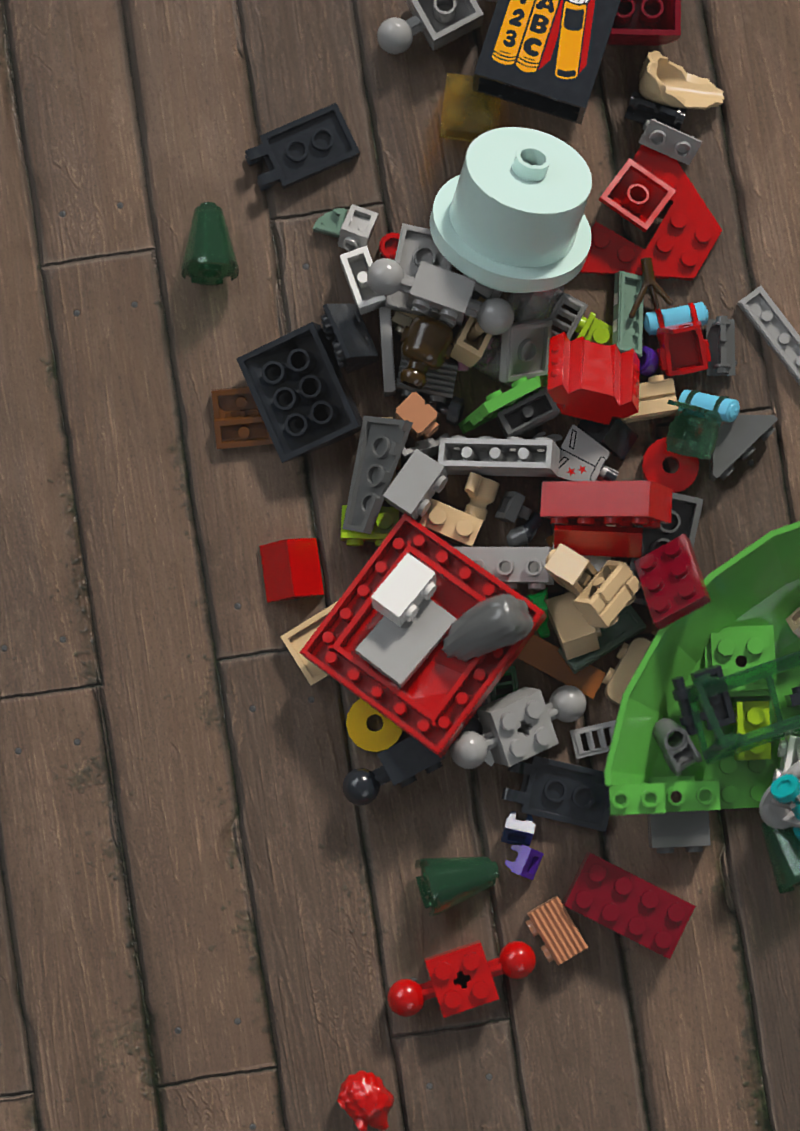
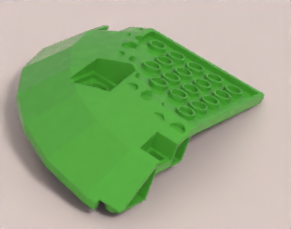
[604,521,800,815]

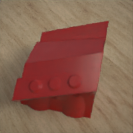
[547,331,640,425]

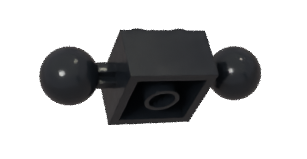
[342,715,483,806]

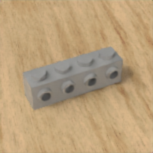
[438,435,560,477]
[454,547,554,590]

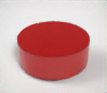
[379,233,400,260]

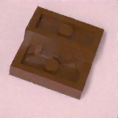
[211,386,273,449]

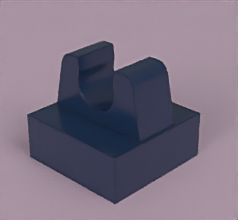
[500,811,535,847]

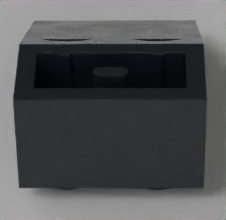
[320,303,379,374]

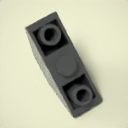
[709,414,778,482]

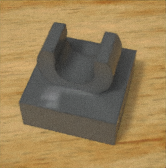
[495,491,532,523]

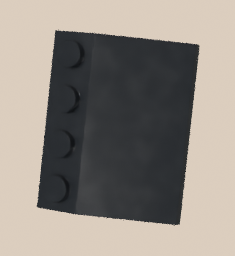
[236,322,363,463]

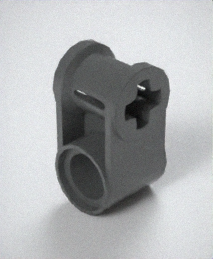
[653,718,703,777]

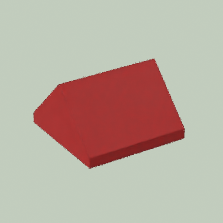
[599,158,676,233]
[259,538,324,603]

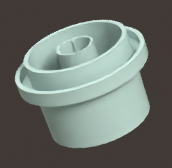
[429,127,592,293]

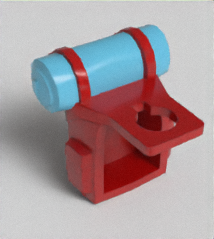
[643,302,711,376]

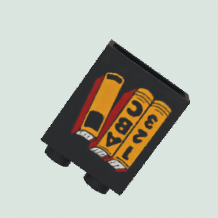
[472,0,621,124]

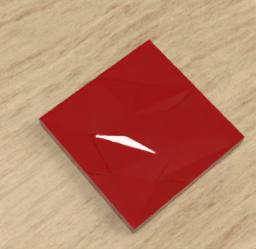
[299,513,547,758]

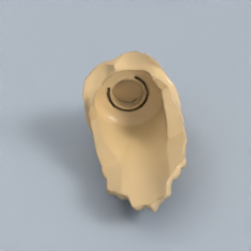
[639,51,725,110]

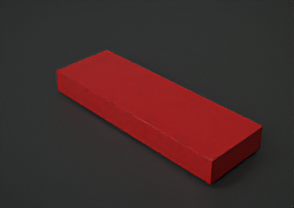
[554,524,643,558]

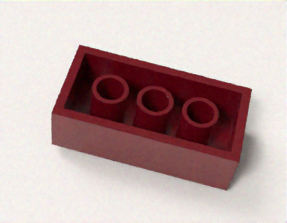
[562,852,696,959]

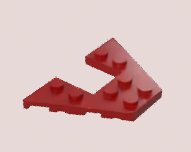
[579,144,722,281]

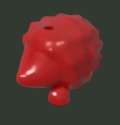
[337,1070,394,1131]

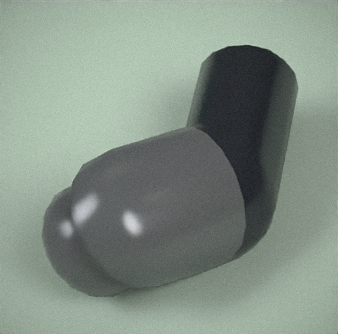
[506,512,544,547]

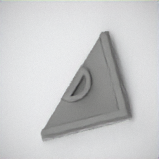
[401,433,450,465]

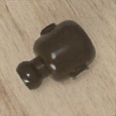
[400,315,454,389]

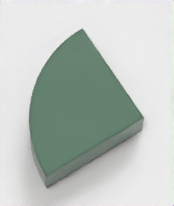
[313,208,348,238]

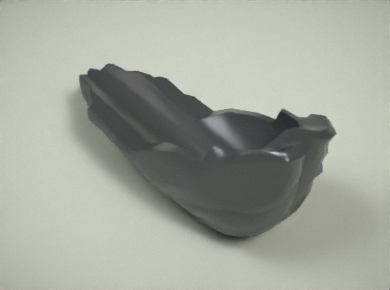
[442,594,534,662]

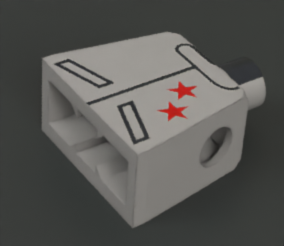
[548,425,619,481]

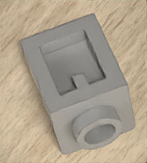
[338,204,379,252]

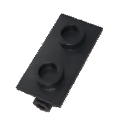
[624,91,687,131]

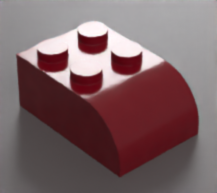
[607,0,681,46]

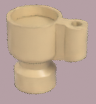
[464,472,500,521]

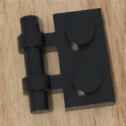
[672,665,736,736]

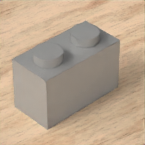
[383,448,448,520]

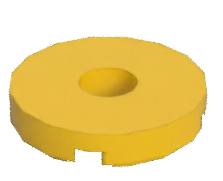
[346,699,403,752]

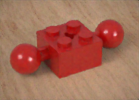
[387,940,536,1018]

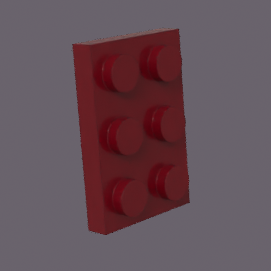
[634,534,711,630]

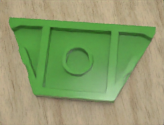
[458,375,548,434]

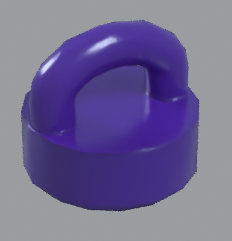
[639,346,659,377]

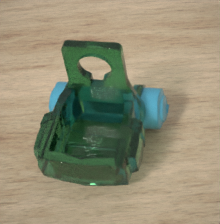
[666,389,740,460]

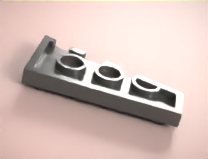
[343,416,413,534]

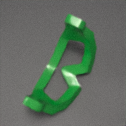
[525,587,550,639]

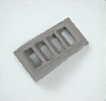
[549,292,588,340]
[570,720,616,759]

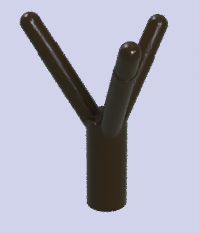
[629,257,674,319]

